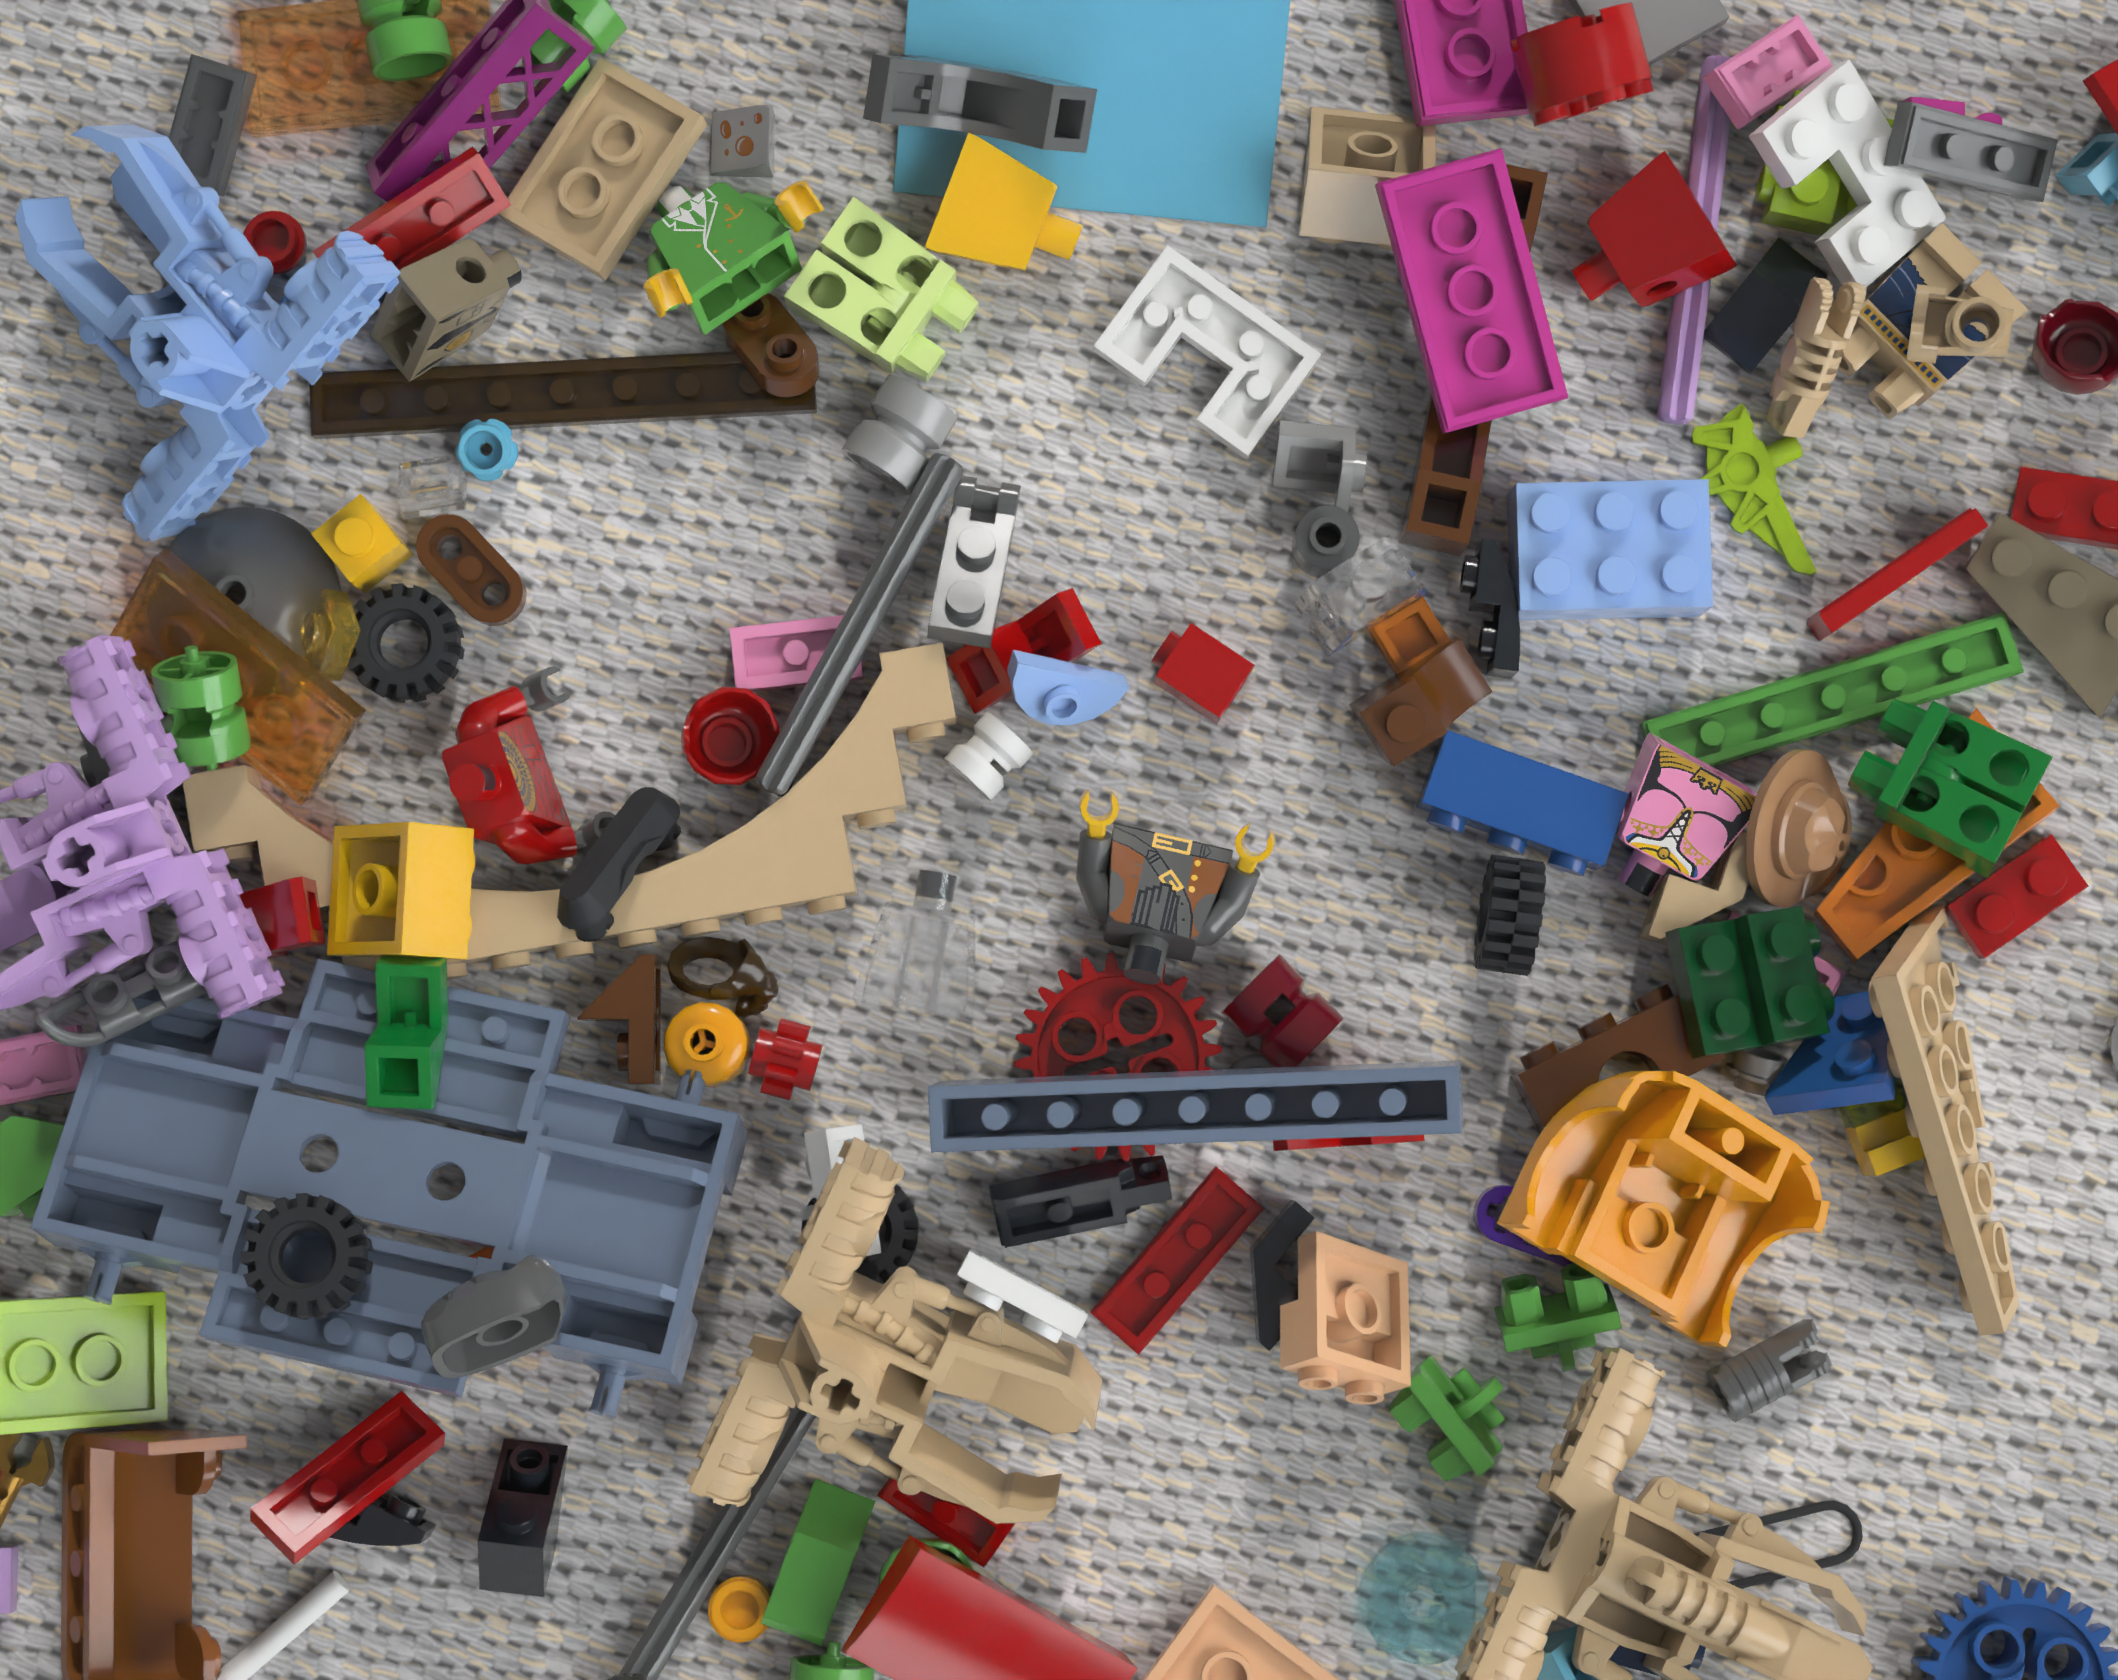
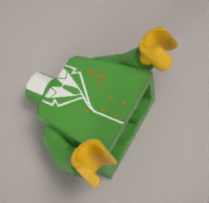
[644,181,824,335]

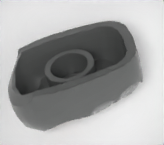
[421,1255,568,1378]

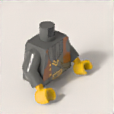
[1076,789,1276,985]

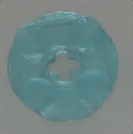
[1358,1531,1489,1665]

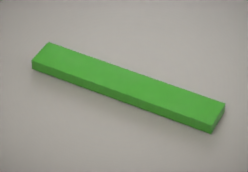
[1639,612,2024,767]

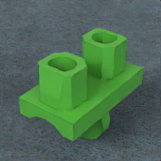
[1494,1263,1622,1372]
[1388,1355,1505,1482]

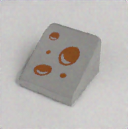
[710,105,775,178]

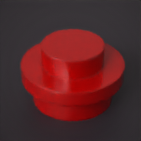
[243,211,307,275]

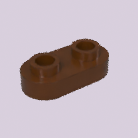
[722,293,820,397]
[416,514,527,626]

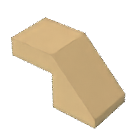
[1639,832,1749,942]

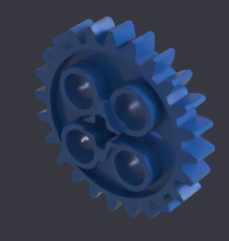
[1911,1576,2118,1680]

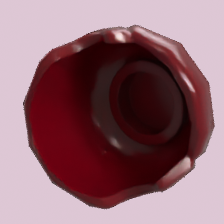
[2032,299,2118,395]

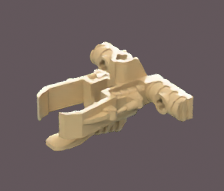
[686,1137,1102,1524]
[1454,1347,1873,1680]

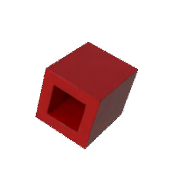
[1151,623,1255,725]

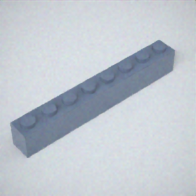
[928,1060,1464,1153]

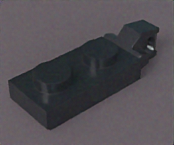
[989,1155,1172,1248]

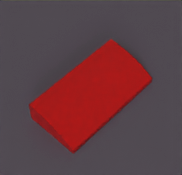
[842,1535,1138,1680]

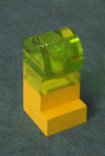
[1838,1085,1925,1176]

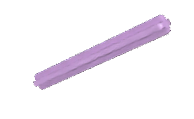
[1657,55,1731,425]

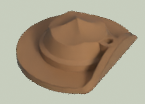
[1746,749,1852,908]

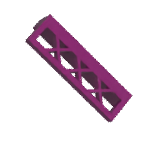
[365,0,594,202]

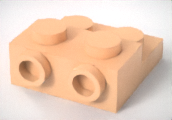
[1280,1231,1411,1405]

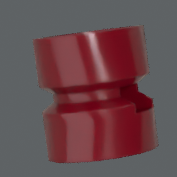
[1221,954,1344,1068]

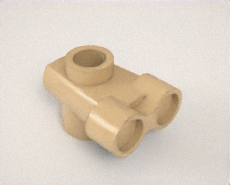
[1906,284,2014,364]

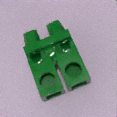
[1848,699,2053,878]

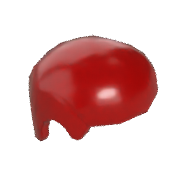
[681,687,780,786]

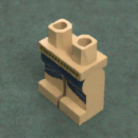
[1838,222,2028,419]

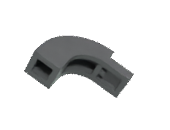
[863,54,1097,153]

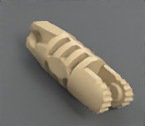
[1767,277,1867,438]

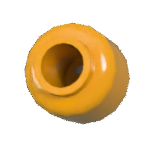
[664,1002,751,1088]

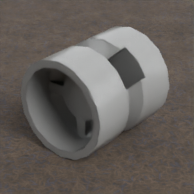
[842,374,958,494]

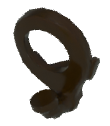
[667,937,779,1019]

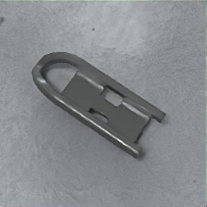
[36,941,207,1047]

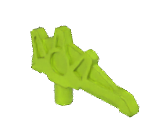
[1691,403,1817,576]

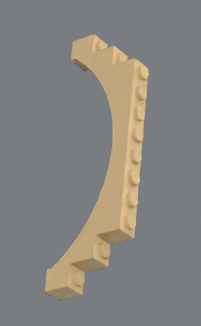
[183,642,957,980]

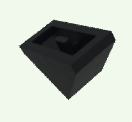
[1703,237,1828,374]

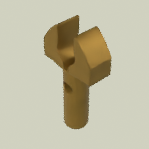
[0,1433,55,1529]

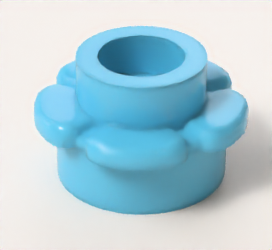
[455,419,518,481]

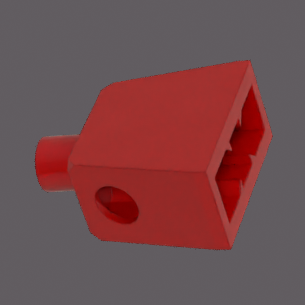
[1571,151,1737,307]

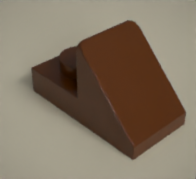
[577,954,661,1085]

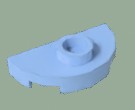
[1007,650,1130,725]

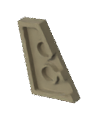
[1965,512,2118,718]

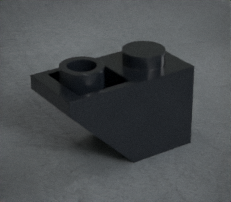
[478,1438,568,1597]

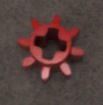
[748,1018,823,1101]

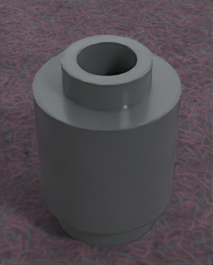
[1291,505,1360,578]

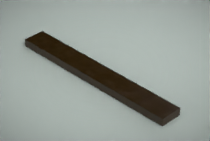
[309,351,817,439]

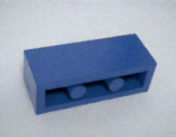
[1416,730,1629,876]

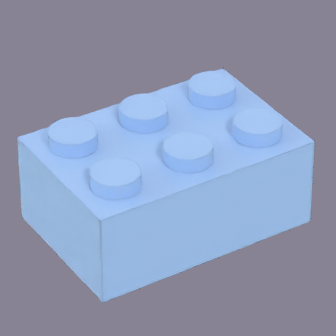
[1507,479,1713,621]

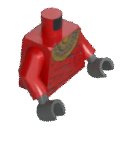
[442,666,616,865]

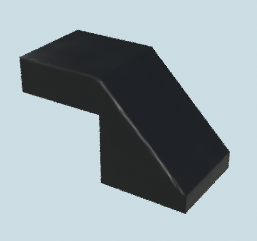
[1250,1199,1315,1351]

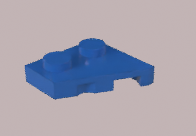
[1765,991,1897,1115]

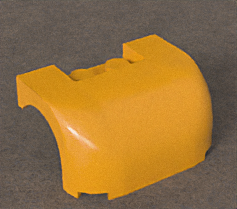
[1497,1071,1830,1347]

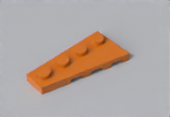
[1814,708,2060,964]

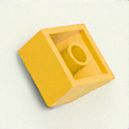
[327,822,476,959]

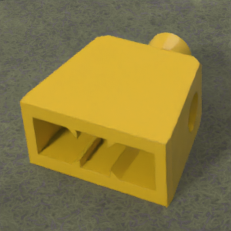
[925,133,1083,272]

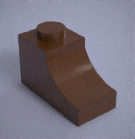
[1349,636,1492,767]

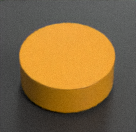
[708,1574,771,1643]

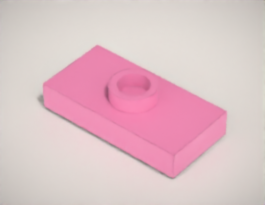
[1703,15,1833,130]
[0,1025,87,1107]

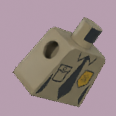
[370,238,522,382]

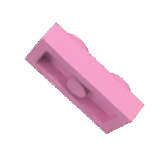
[729,615,864,692]

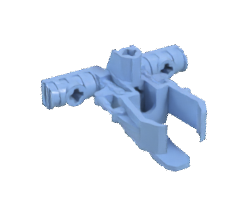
[15,124,401,542]

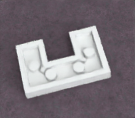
[1749,60,1947,288]
[1093,245,1321,460]
[957,1250,1088,1343]

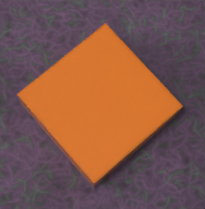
[1367,596,1450,675]

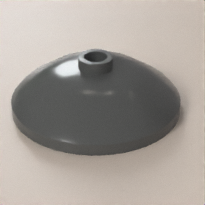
[150,507,342,696]

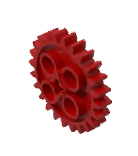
[1014,952,1222,1161]

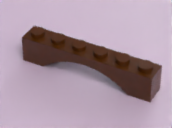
[1398,164,1548,556]

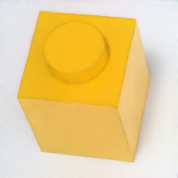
[311,494,414,593]

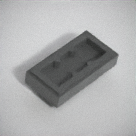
[169,54,257,196]

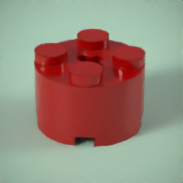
[1509,2,1654,127]

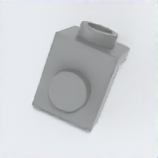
[1272,420,1367,512]

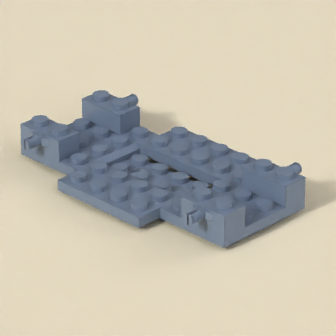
[30,958,748,1418]

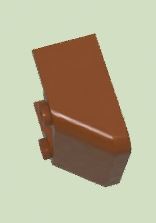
[61,1429,247,1680]

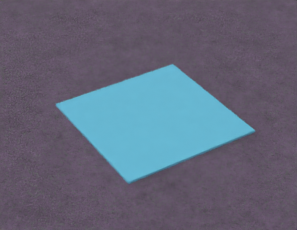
[893,0,1291,227]

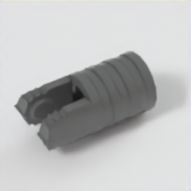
[1706,1319,1832,1422]

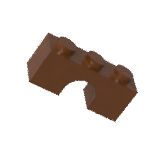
[1510,984,1726,1134]

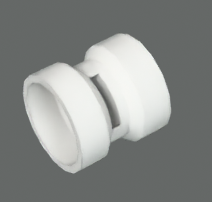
[944,711,1033,801]

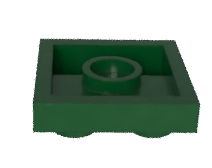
[1665,906,1835,1059]

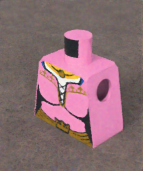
[1616,732,1757,897]

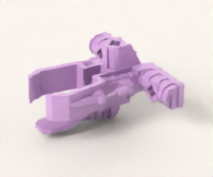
[0,635,285,1020]

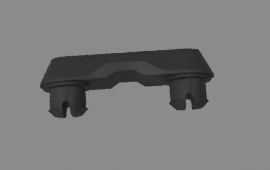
[557,787,681,942]

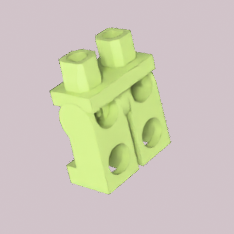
[784,196,979,383]

